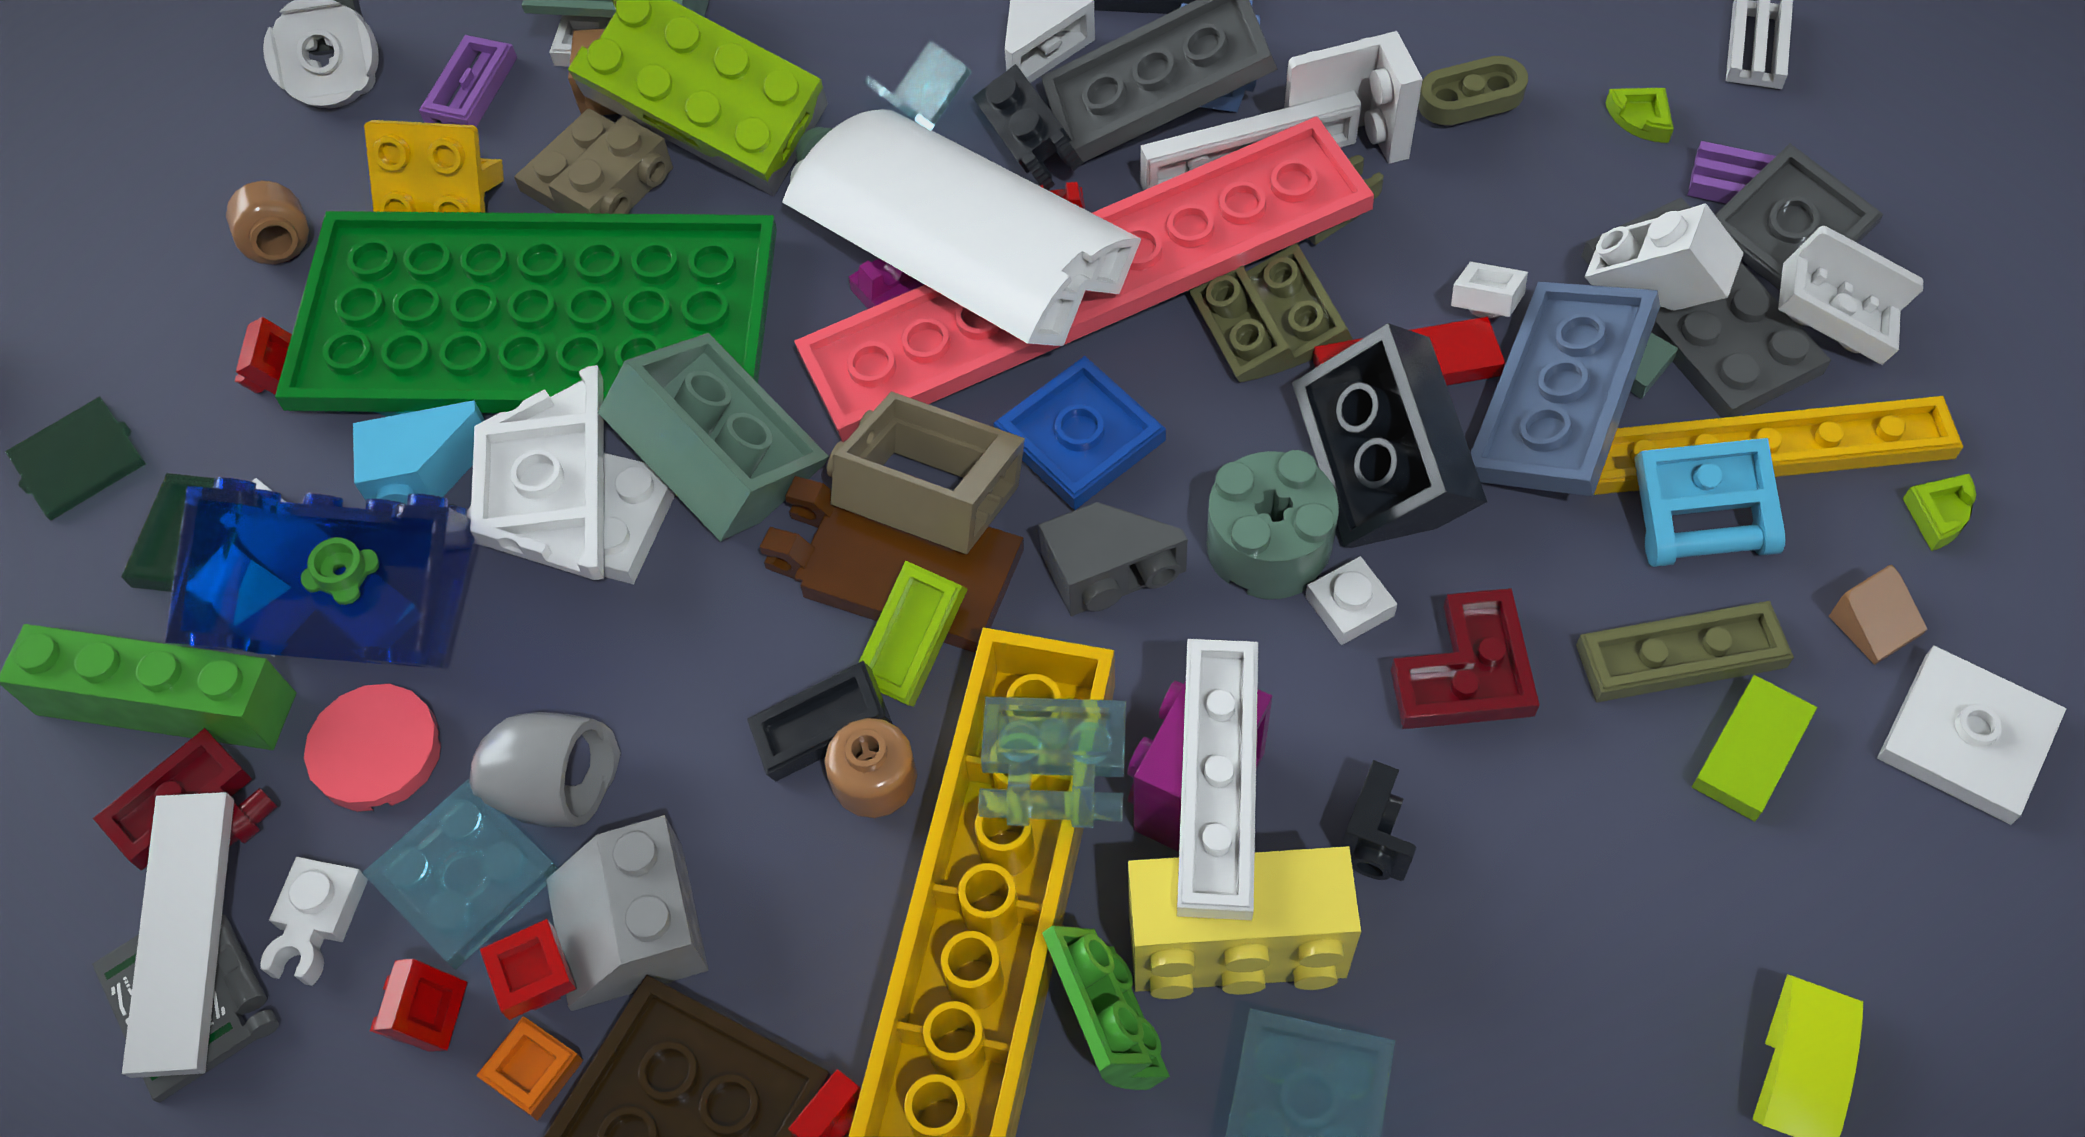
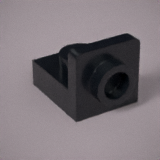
[1341,760,1417,881]

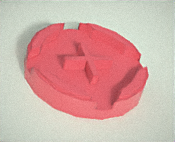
[304,684,441,812]

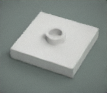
[1877,645,2067,825]

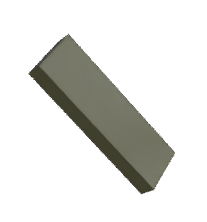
[1576,601,1794,703]

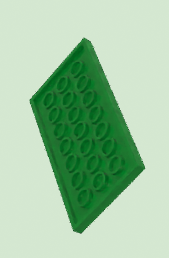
[275,211,777,413]

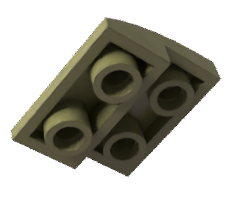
[1189,243,1353,383]

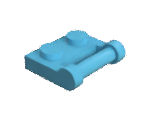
[1634,438,1785,567]

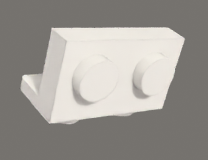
[1778,226,1923,365]

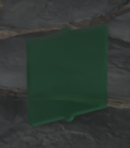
[5,396,146,521]

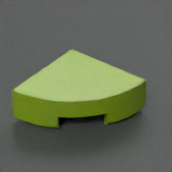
[1605,88,1674,143]
[1903,474,1976,551]

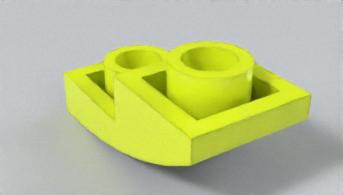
[1752,974,1863,1137]

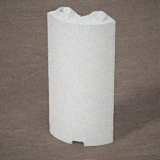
[782,109,1141,346]

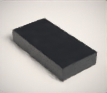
[747,661,893,782]

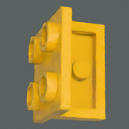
[364,120,504,212]

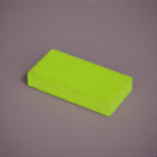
[859,561,968,707]
[1692,675,1817,821]

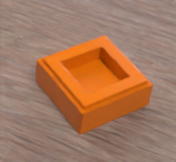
[476,1016,584,1121]

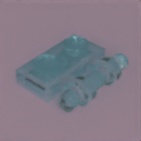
[978,697,1126,828]

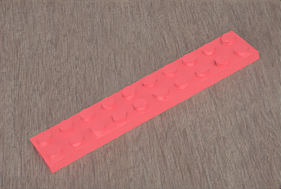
[794,116,1374,442]

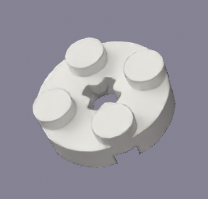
[263,0,379,108]

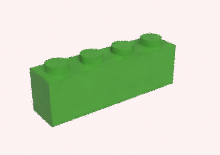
[0,624,297,750]

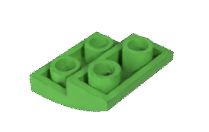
[1042,925,1170,1090]

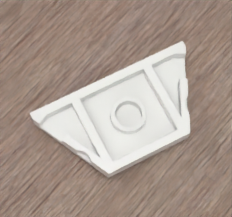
[470,365,604,580]

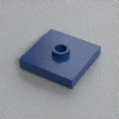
[994,356,1166,510]

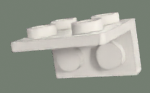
[1284,31,1423,164]

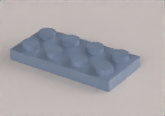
[1471,282,1660,497]

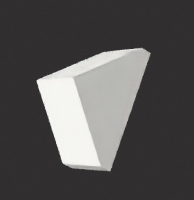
[1005,0,1095,83]

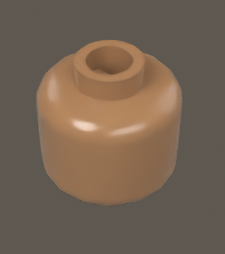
[226,180,309,265]
[824,718,917,818]

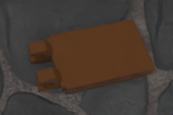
[760,476,1024,653]

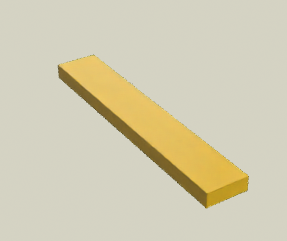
[1594,396,1963,495]

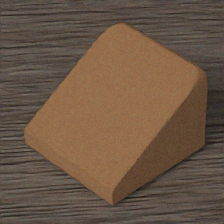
[1829,564,1927,665]

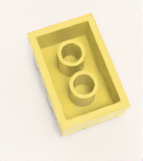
[1128,846,1361,999]

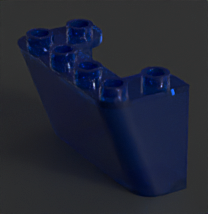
[165,477,475,669]

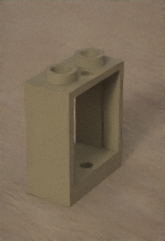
[827,391,1025,554]

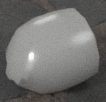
[469,712,621,827]

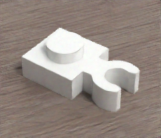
[260,857,368,986]

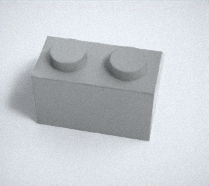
[546,815,709,1011]

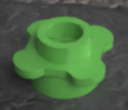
[301,537,379,605]

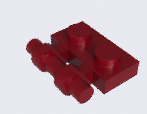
[93,728,278,871]

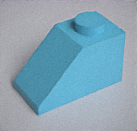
[353,400,485,516]

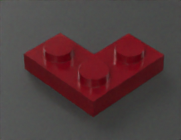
[1391,588,1540,729]

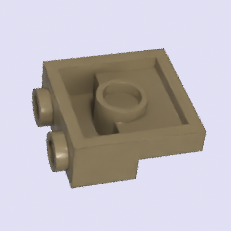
[514,109,673,214]

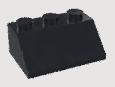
[1292,323,1487,548]

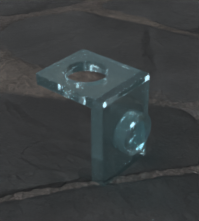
[864,41,972,130]

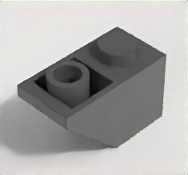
[1039,502,1188,616]

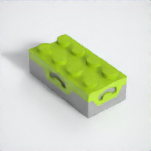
[568,0,828,197]

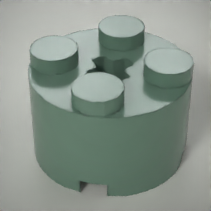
[1206,450,1339,599]

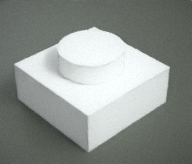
[1451,261,1528,318]
[1305,556,1397,645]

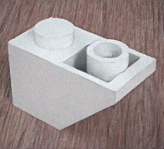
[1585,204,1743,311]

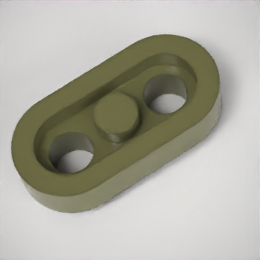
[1418,56,1528,125]

